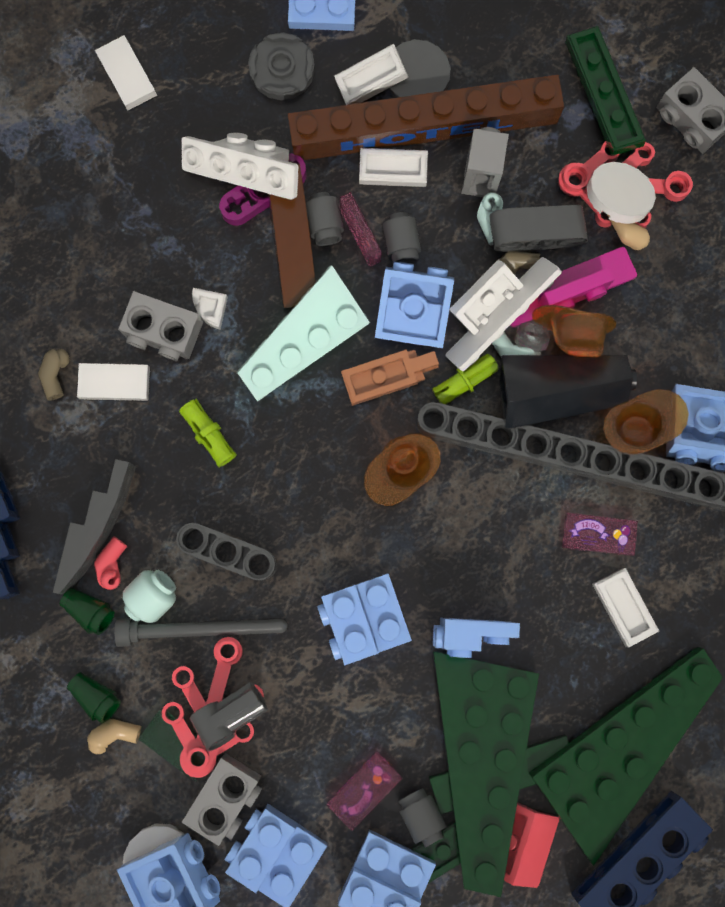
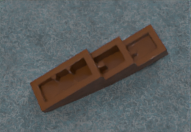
[268,164,315,308]

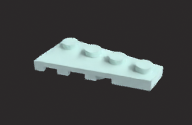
[237,265,370,401]

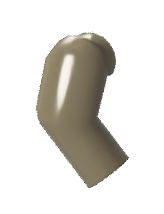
[499,251,540,274]
[38,349,70,401]

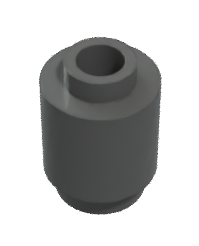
[306,192,344,246]
[383,212,421,264]
[398,788,447,848]

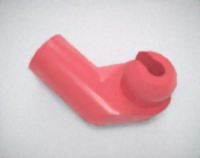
[94,536,127,590]

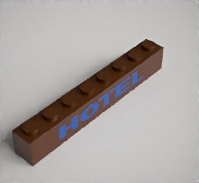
[288,74,564,160]

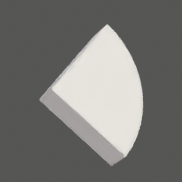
[192,288,228,330]

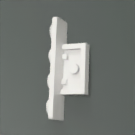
[182,133,299,200]
[445,257,562,371]

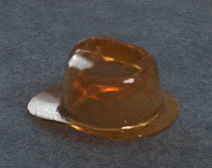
[532,305,616,358]
[603,389,689,454]
[364,434,440,506]

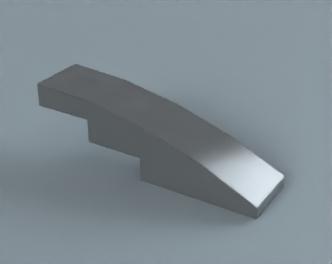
[53,459,136,594]

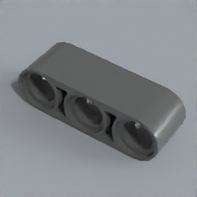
[489,205,588,252]
[176,523,278,581]

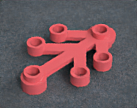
[558,141,693,228]
[162,637,264,778]

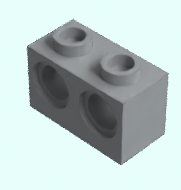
[656,67,725,154]
[461,127,509,197]
[118,291,203,361]
[182,753,262,846]

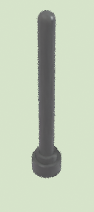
[115,618,288,647]

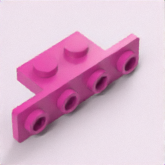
[510,247,637,328]

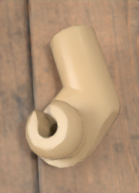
[607,214,650,250]
[87,719,142,754]

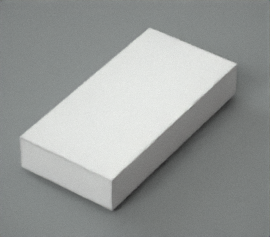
[95,35,157,110]
[334,44,409,105]
[359,148,428,187]
[77,363,150,401]
[592,568,659,648]

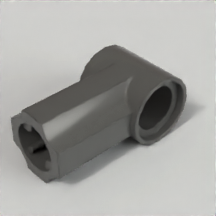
[189,682,268,751]

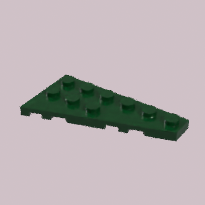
[529,647,723,866]
[433,652,539,897]

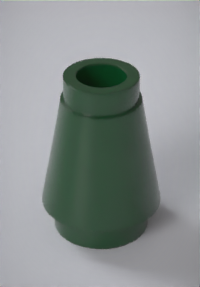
[59,588,115,635]
[67,672,121,724]

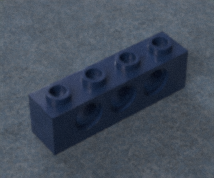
[571,791,713,907]

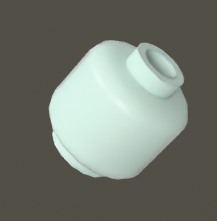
[123,570,176,623]

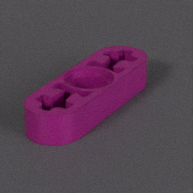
[219,153,307,226]

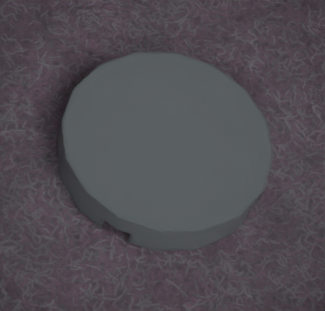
[248,32,315,100]
[388,39,451,98]

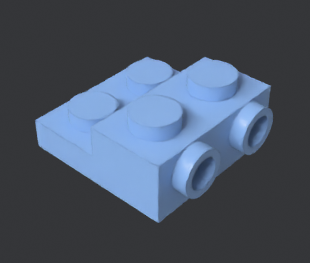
[288,0,356,31]
[375,261,454,348]
[666,384,725,472]
[317,574,412,665]
[433,618,520,658]
[224,804,328,907]
[338,829,436,907]
[117,833,220,907]

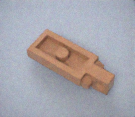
[341,349,439,406]

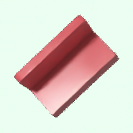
[504,802,559,888]

